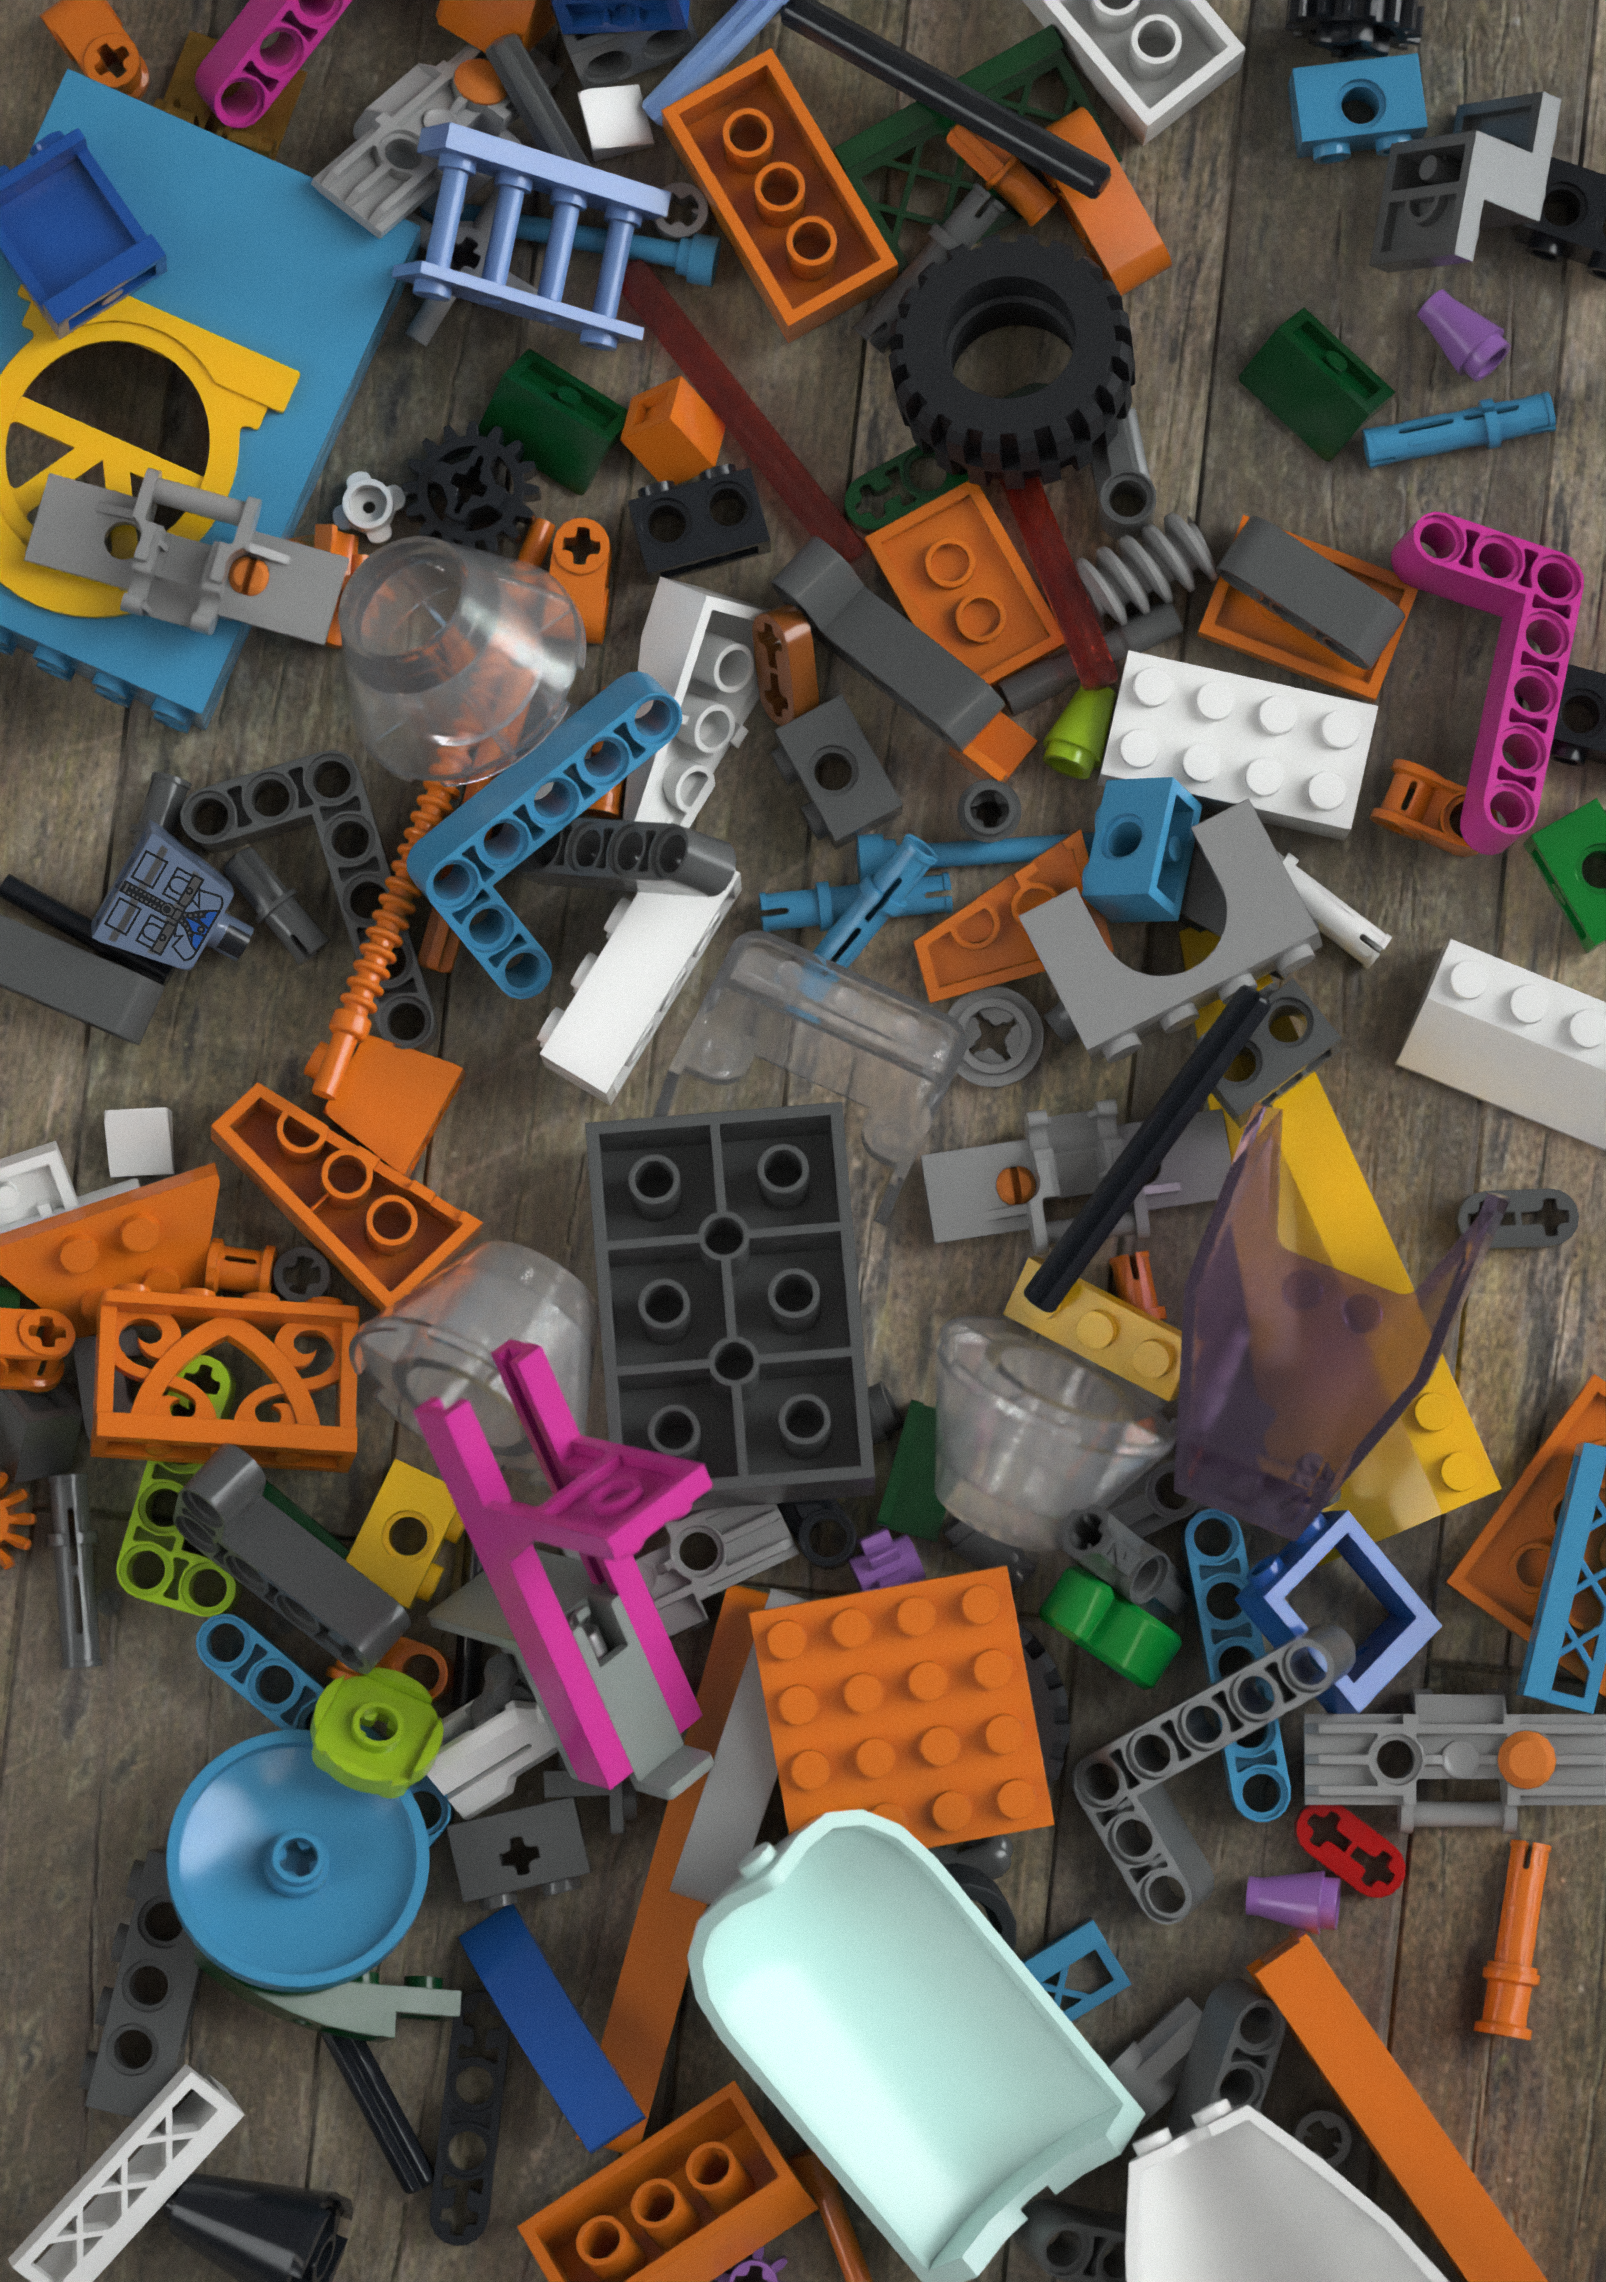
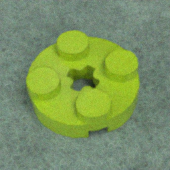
[310,1667,444,1799]

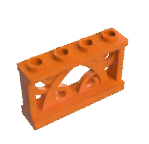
[90,1283,360,1473]

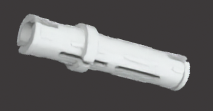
[1277,851,1392,970]

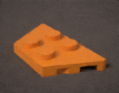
[0,1162,220,1338]

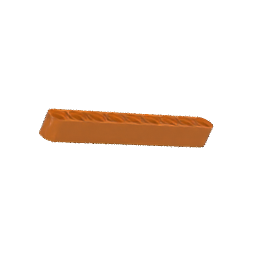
[575,1584,769,2154]

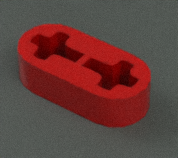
[1294,1805,1406,1898]

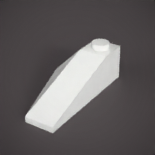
[623,577,770,828]

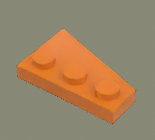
[912,828,1114,1003]

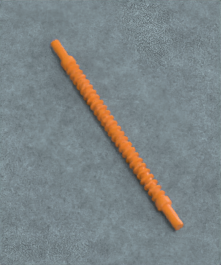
[311,518,556,1100]

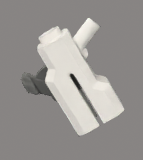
[427,1653,559,1821]

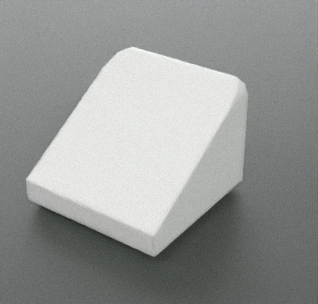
[577,84,655,162]
[104,1107,175,1178]

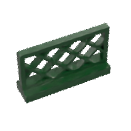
[832,24,1123,276]

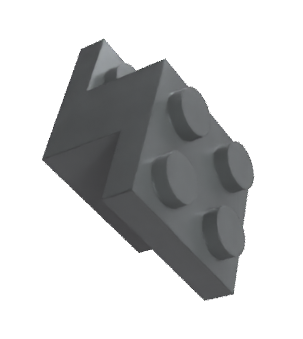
[1369,92,1562,273]

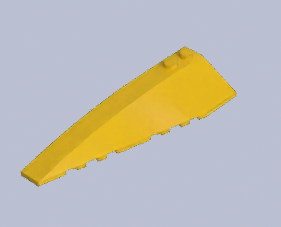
[1178,927,1502,1567]

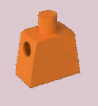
[304,1034,467,1178]

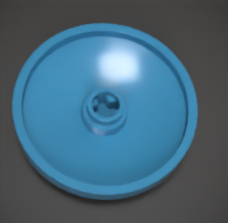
[166,1729,430,1993]

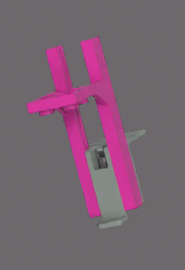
[413,1339,715,1800]

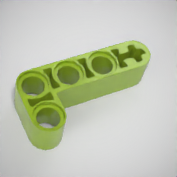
[116,1355,242,1617]

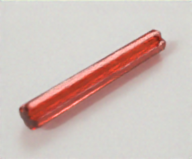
[999,477,1118,692]

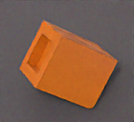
[620,375,725,486]
[948,711,1038,784]

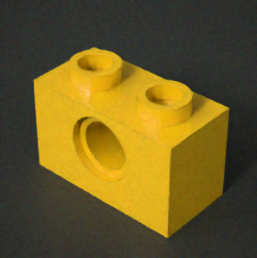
[346,1458,465,1609]

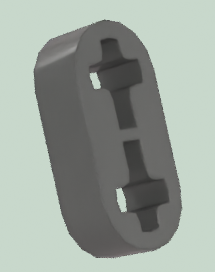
[1454,1188,1579,1251]

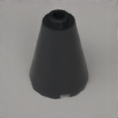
[163,2173,353,2282]

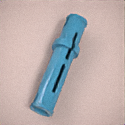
[1361,391,1556,469]
[790,834,938,1003]
[758,872,953,934]

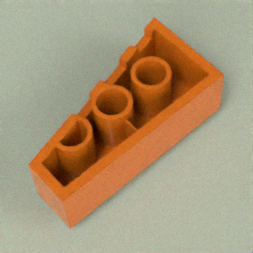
[211,1082,483,1321]

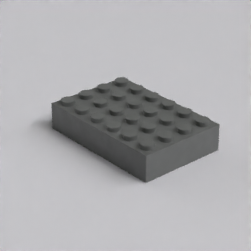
[585,1102,875,1511]

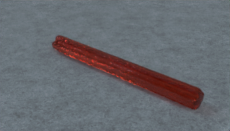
[621,259,866,565]

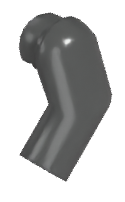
[927,1835,1014,1880]

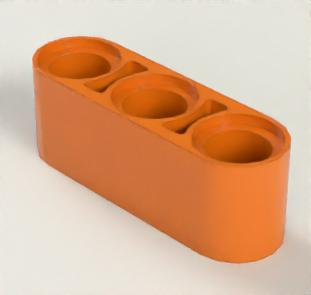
[1040,106,1172,296]

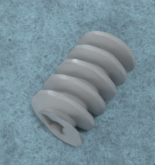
[1074,512,1218,631]

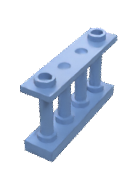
[391,122,672,351]

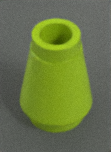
[1043,680,1117,779]

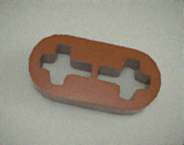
[752,604,819,726]

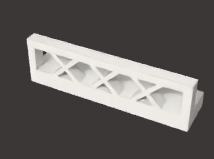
[8,2064,245,2282]

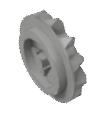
[942,986,1044,1089]

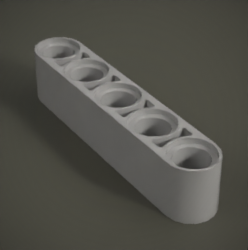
[669,1588,810,1905]

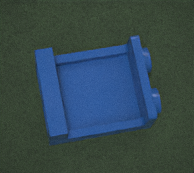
[0,128,167,340]

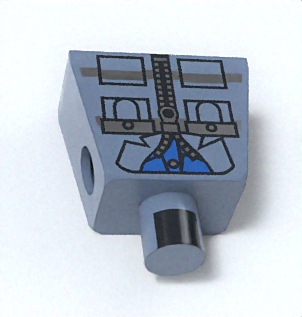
[91,820,254,970]

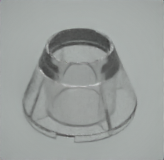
[338,536,586,787]
[349,1240,599,1486]
[935,1316,1181,1552]

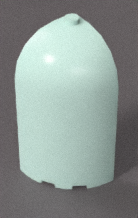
[687,1809,1146,2282]

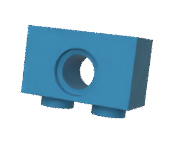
[1287,53,1428,164]
[1081,777,1202,923]

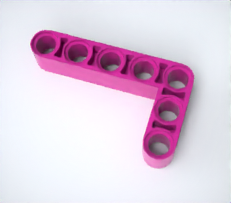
[195,0,352,128]
[1391,512,1584,855]

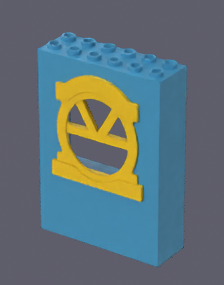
[0,68,421,733]

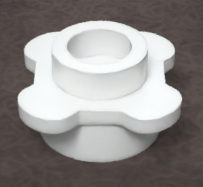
[333,471,406,544]

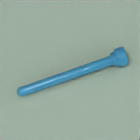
[421,203,721,287]
[856,832,1095,884]

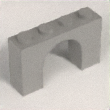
[1018,798,1323,1063]

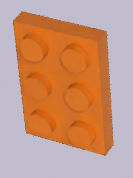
[864,480,1068,687]
[1196,515,1419,704]

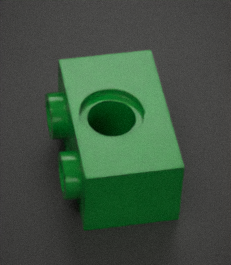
[1523,798,1606,953]

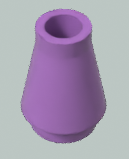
[1417,289,1511,382]
[1245,1870,1341,1935]

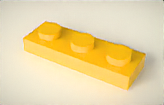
[1003,1255,1203,1402]

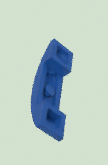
[458,1904,646,2154]

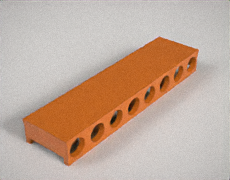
[1245,1928,1548,2282]

